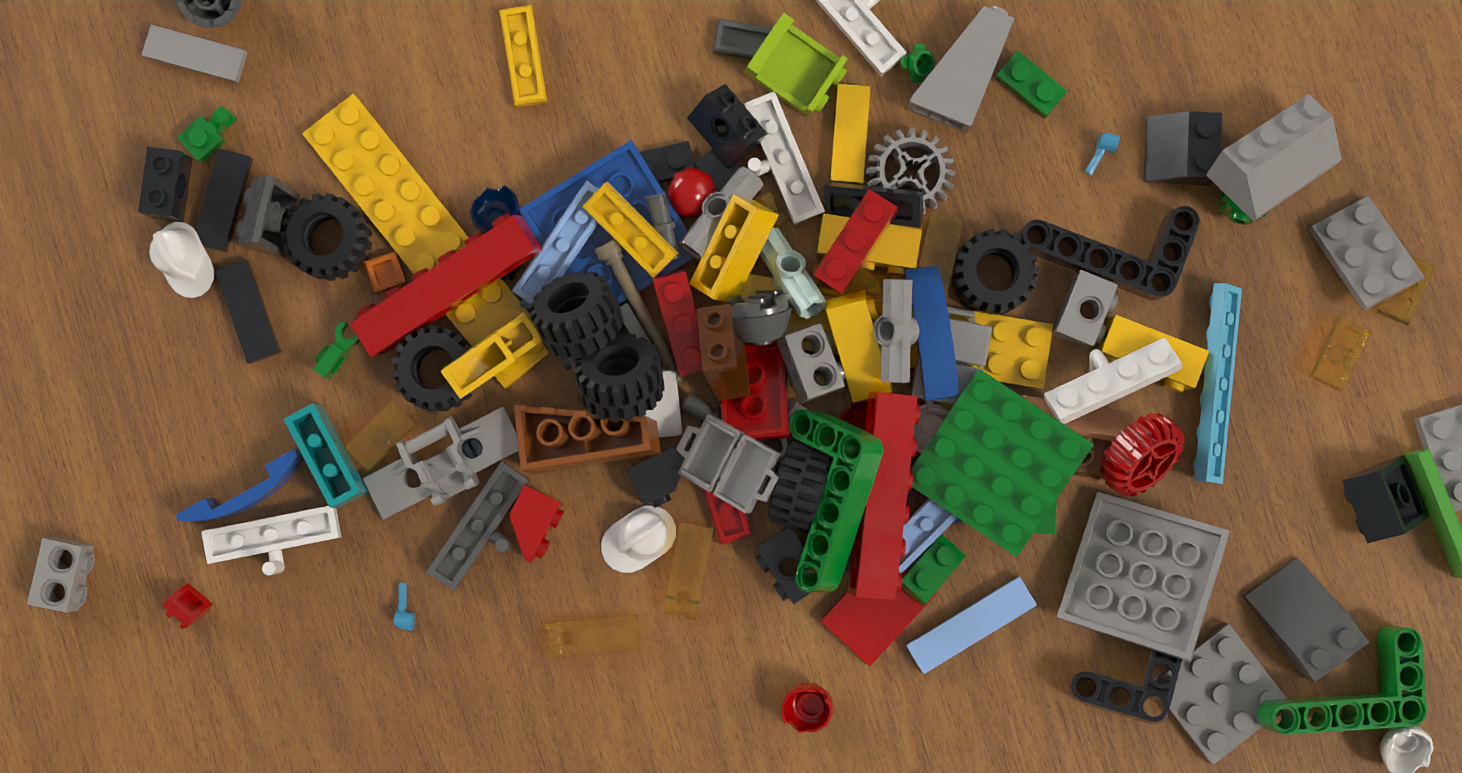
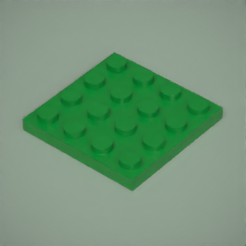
[910,369,1094,557]

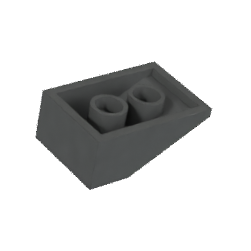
[236,175,300,258]
[1243,558,1369,682]

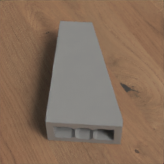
[907,6,1014,133]

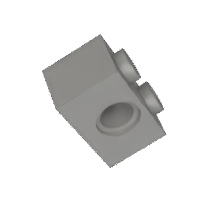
[1052,270,1119,349]

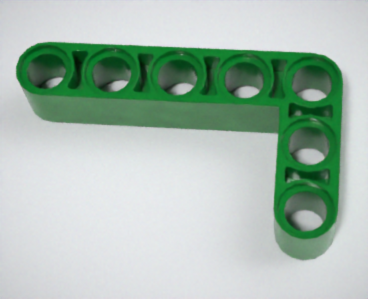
[789,409,883,592]
[1256,625,1427,735]

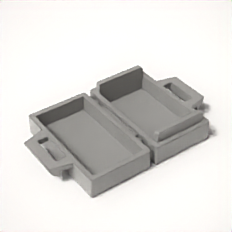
[910,306,992,417]
[676,414,781,513]

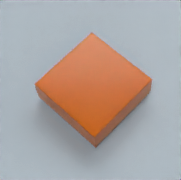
[364,251,407,294]

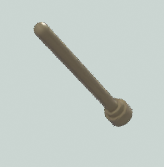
[594,239,683,384]

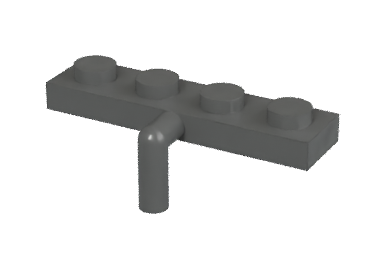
[426,461,530,591]

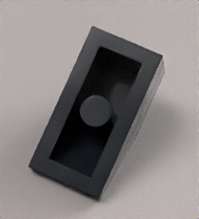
[627,444,691,508]

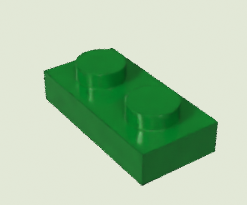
[995,50,1068,118]
[901,534,966,606]

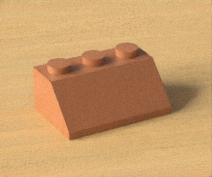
[1021,395,1122,485]

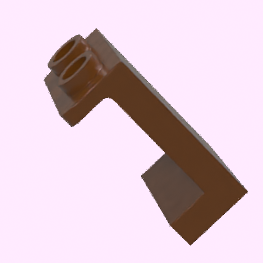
[697,304,751,401]

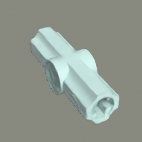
[759,227,826,319]

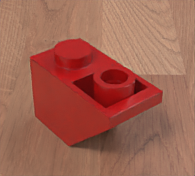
[509,485,565,563]

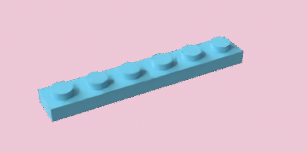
[1193,283,1242,484]

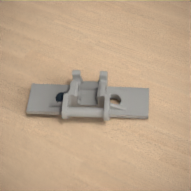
[362,406,519,520]

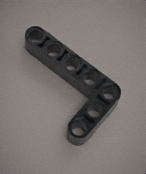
[1018,206,1200,300]
[1071,650,1182,724]

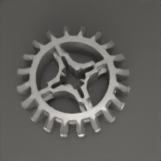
[866,128,955,215]

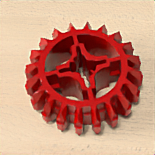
[1099,413,1185,497]

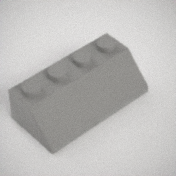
[1207,94,1342,221]

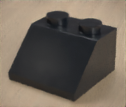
[1144,111,1222,186]
[1342,455,1429,544]

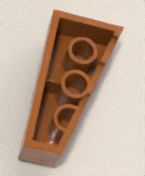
[514,405,661,474]

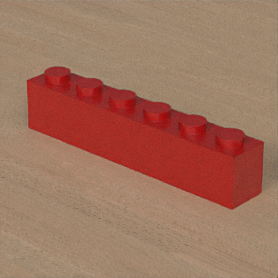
[349,213,543,357]
[847,392,920,600]

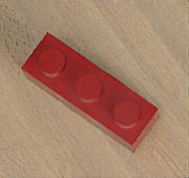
[813,189,898,296]
[652,268,703,377]

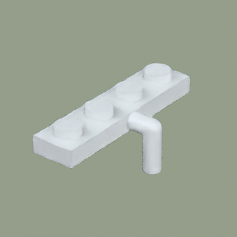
[815,0,907,76]
[744,91,825,225]
[1044,338,1182,424]
[201,506,342,575]

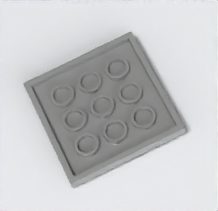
[1057,492,1230,662]

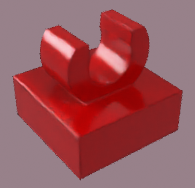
[162,583,213,629]

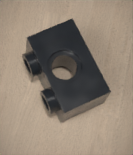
[687,84,768,167]
[138,147,193,222]
[754,527,812,604]

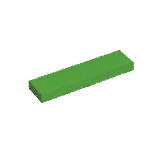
[1404,449,1462,578]

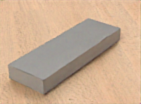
[142,25,248,84]

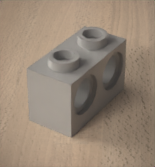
[777,323,845,404]
[27,537,95,613]

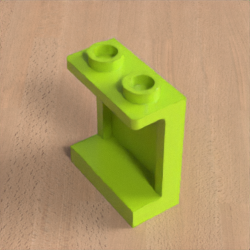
[743,12,848,117]

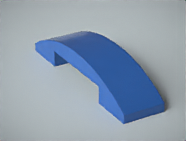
[904,266,959,401]
[176,449,304,521]

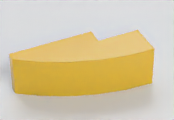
[441,312,542,399]

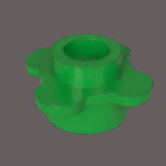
[901,43,935,83]

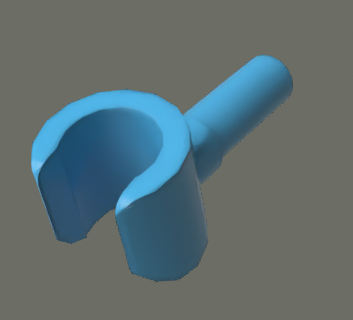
[1085,133,1120,176]
[394,583,416,631]

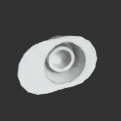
[149,222,214,298]
[601,505,676,573]

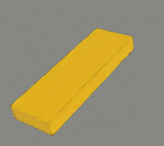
[499,5,548,108]
[830,84,870,185]
[582,181,678,278]

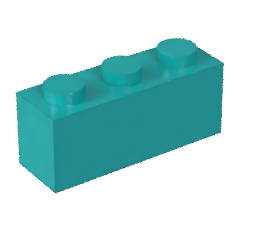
[283,403,369,508]

